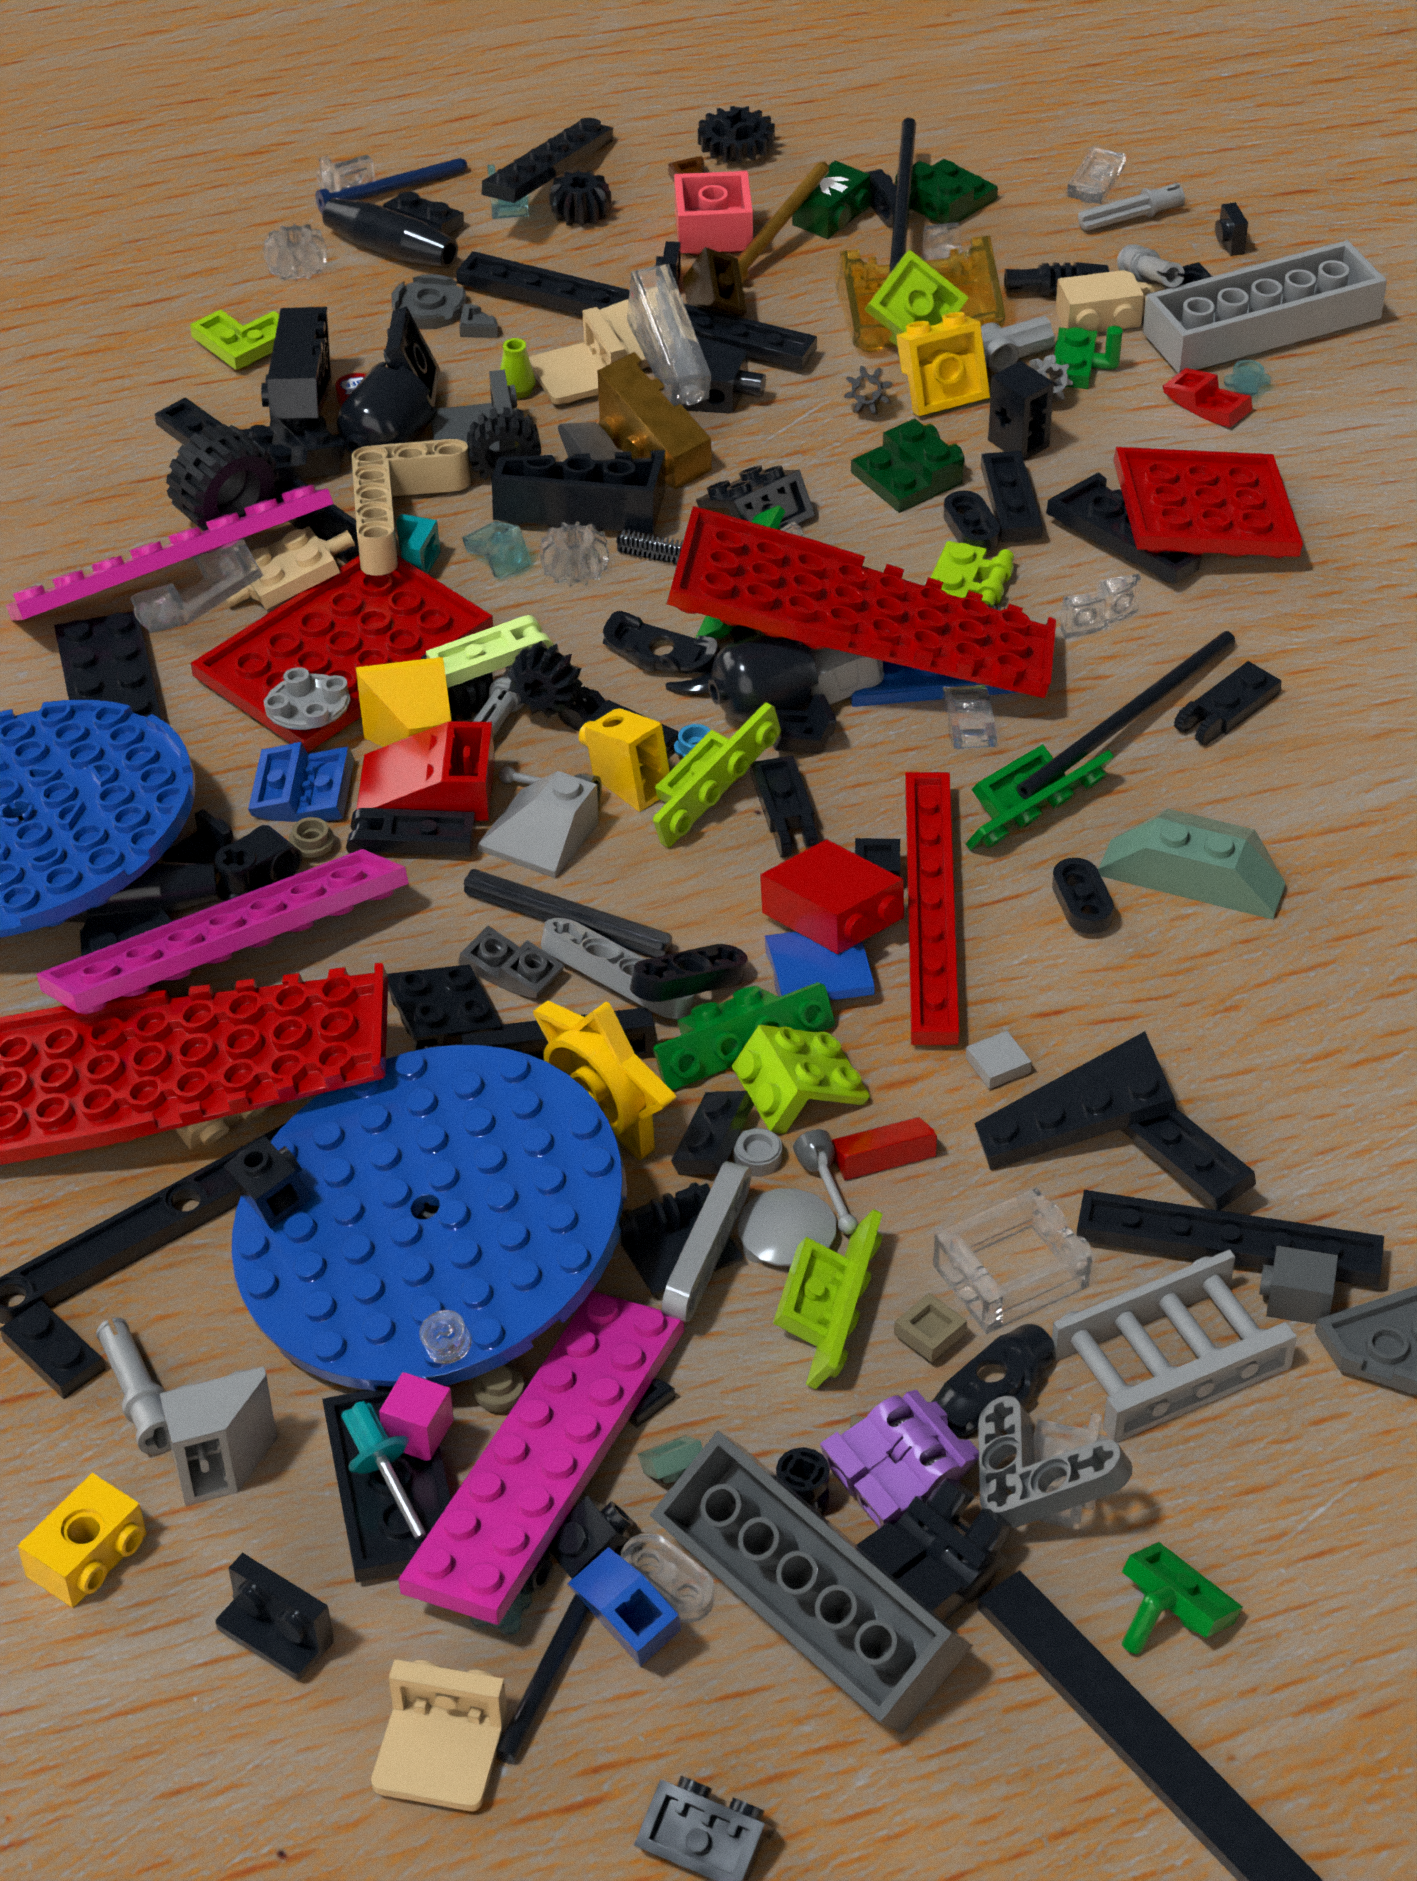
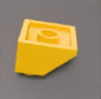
[356,657,452,747]

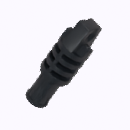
[1004,262,1109,297]

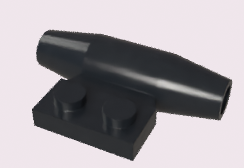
[322,192,464,268]
[64,861,218,956]

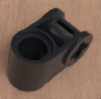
[215,825,302,901]

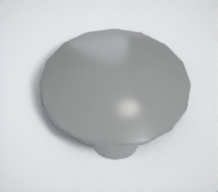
[264,667,350,730]
[738,1188,836,1266]

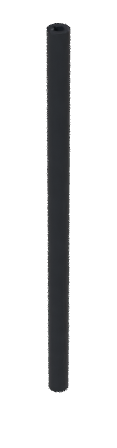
[889,118,916,274]
[1017,631,1235,799]

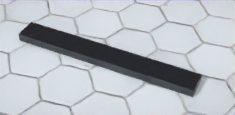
[154,397,359,564]
[977,1570,1323,1881]

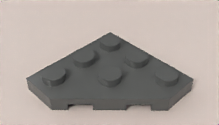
[1315,1286,1417,1395]

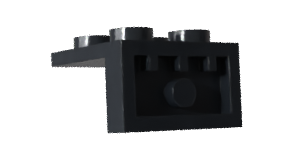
[696,465,815,531]

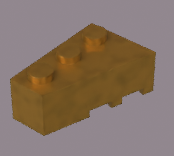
[597,352,712,490]

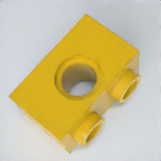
[17,1473,147,1608]

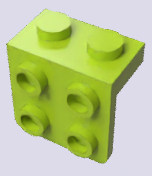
[731,1025,870,1134]

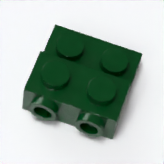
[895,159,998,229]
[851,418,965,513]

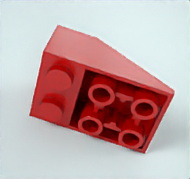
[356,721,495,821]

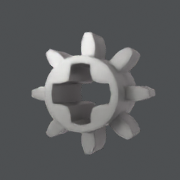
[1029,355,1073,401]

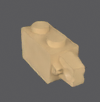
[1055,270,1165,332]

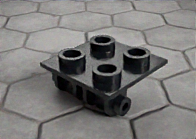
[387,964,502,1050]
[619,1182,743,1296]

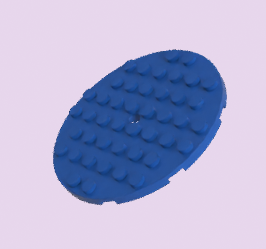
[0,700,196,938]
[232,1045,627,1391]

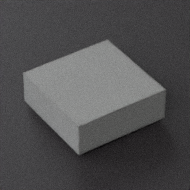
[965,1031,1032,1089]

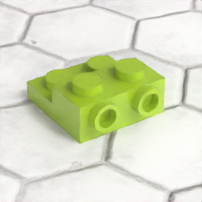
[864,249,969,347]

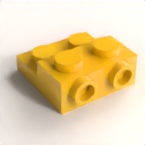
[896,312,990,416]

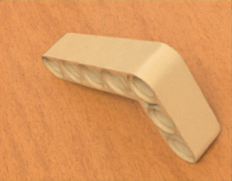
[352,439,471,575]

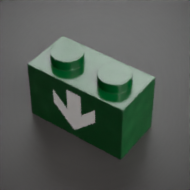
[792,160,872,240]

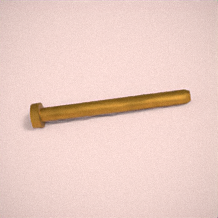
[738,161,829,284]

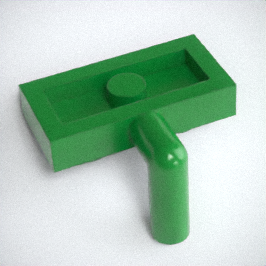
[1054,326,1123,389]
[1122,1542,1243,1654]

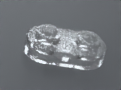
[620,1533,715,1623]

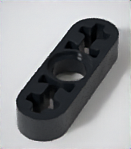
[630,944,748,1002]

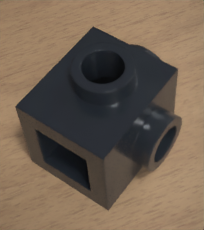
[224,1136,311,1229]

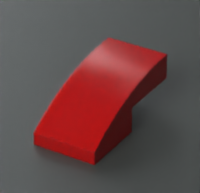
[1163,368,1253,428]

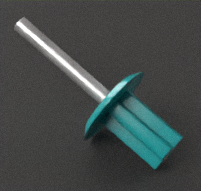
[341,1401,426,1540]

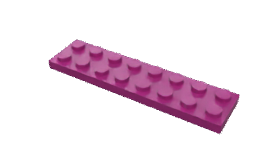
[6,484,334,621]
[36,849,409,1014]
[398,1291,684,1625]

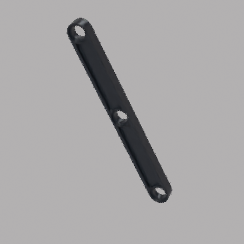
[0,1122,287,1324]

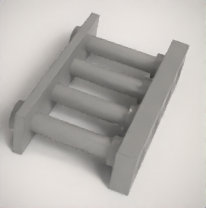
[1051,1250,1297,1443]

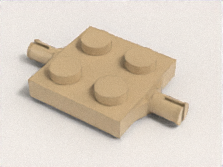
[222,526,355,610]

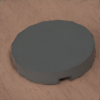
[391,274,466,329]

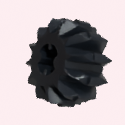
[549,169,611,227]
[507,641,583,718]

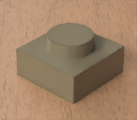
[894,1293,967,1362]

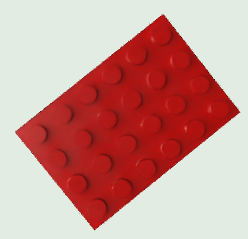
[191,555,493,753]

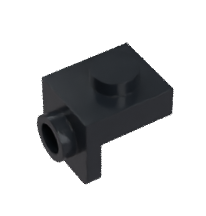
[773,693,836,754]
[548,1496,640,1579]

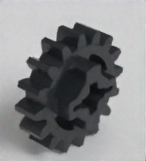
[697,106,775,163]

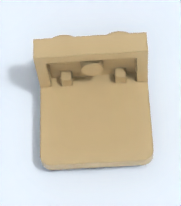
[529,307,629,404]
[371,1659,508,1811]

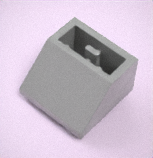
[159,1366,277,1506]

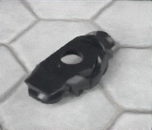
[603,611,721,674]
[931,1324,1054,1436]

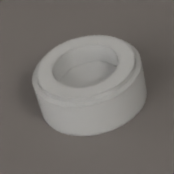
[733,1128,782,1176]

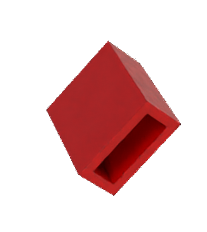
[760,839,904,954]

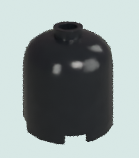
[337,362,436,453]
[708,633,818,723]

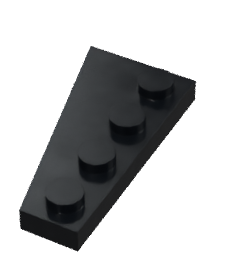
[1046,472,1202,584]
[974,1031,1177,1170]

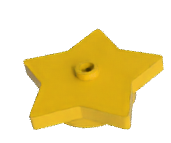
[532,1000,676,1160]

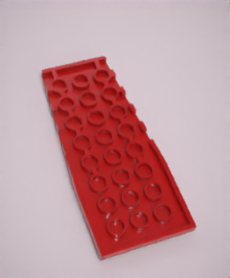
[666,506,1056,698]
[0,963,388,1165]

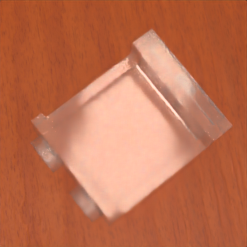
[130,539,264,633]

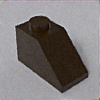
[683,247,747,316]

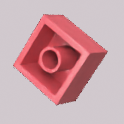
[674,171,753,255]

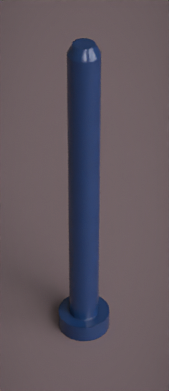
[315,158,467,214]

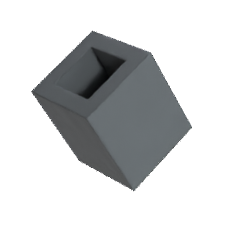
[1259,1246,1338,1324]

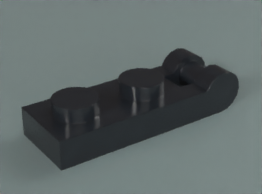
[346,808,476,856]

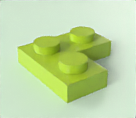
[190,309,279,371]

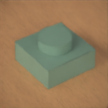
[637,1435,703,1483]

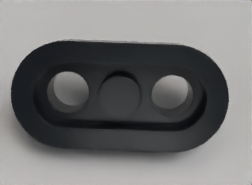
[865,169,910,227]
[943,490,1000,553]
[1052,858,1114,934]

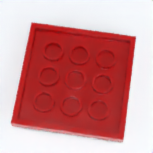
[1113,447,1303,558]

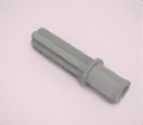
[1078,182,1185,231]

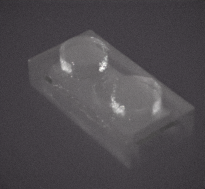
[1067,147,1126,204]

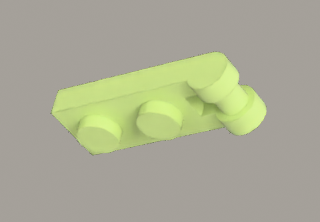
[426,615,554,688]

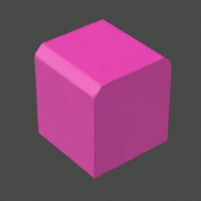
[379,1372,454,1461]

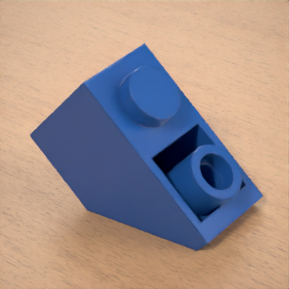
[567,1547,681,1667]

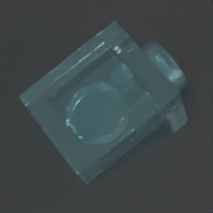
[462,521,531,579]

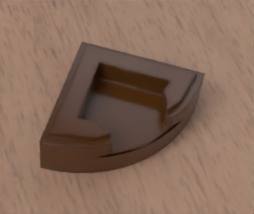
[668,156,704,182]

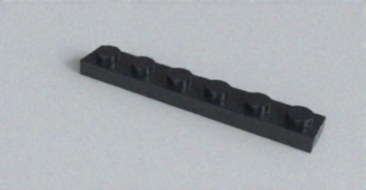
[481,118,614,203]
[1076,1190,1384,1287]

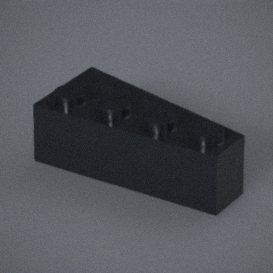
[261,307,332,419]
[492,450,665,535]

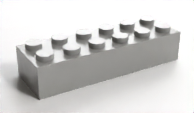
[1143,240,1387,373]

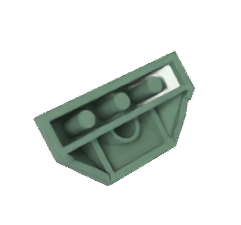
[1098,808,1286,920]

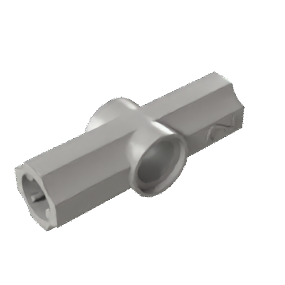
[981,316,1055,373]

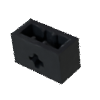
[988,361,1054,460]

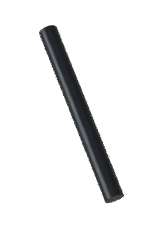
[496,1594,590,1764]

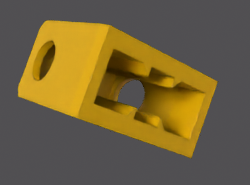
[578,708,670,812]

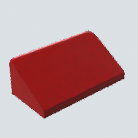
[832,1117,937,1180]

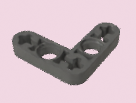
[978,1396,1133,1529]

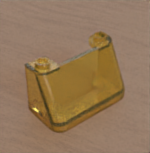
[835,236,1006,352]

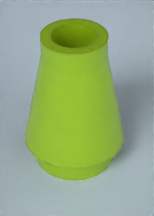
[500,338,536,399]

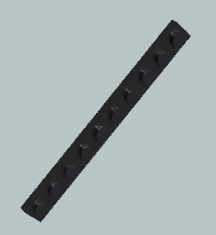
[456,251,817,370]

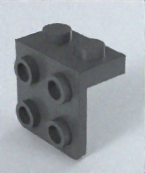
[431,370,519,460]

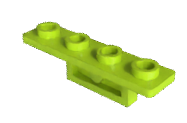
[653,702,781,848]
[773,1209,883,1390]

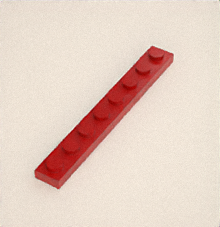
[905,772,959,1045]

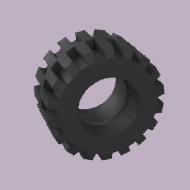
[166,424,279,531]

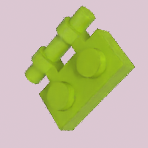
[930,541,1014,608]

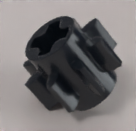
[844,366,894,415]

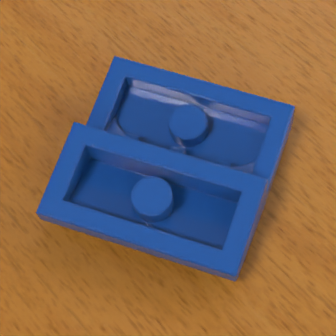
[248,742,355,822]
[765,932,875,1001]

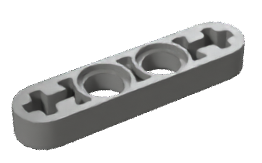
[540,918,695,1019]
[662,1161,752,1322]

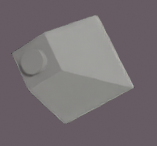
[477,771,599,879]

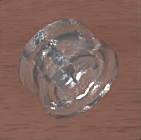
[419,1310,472,1364]

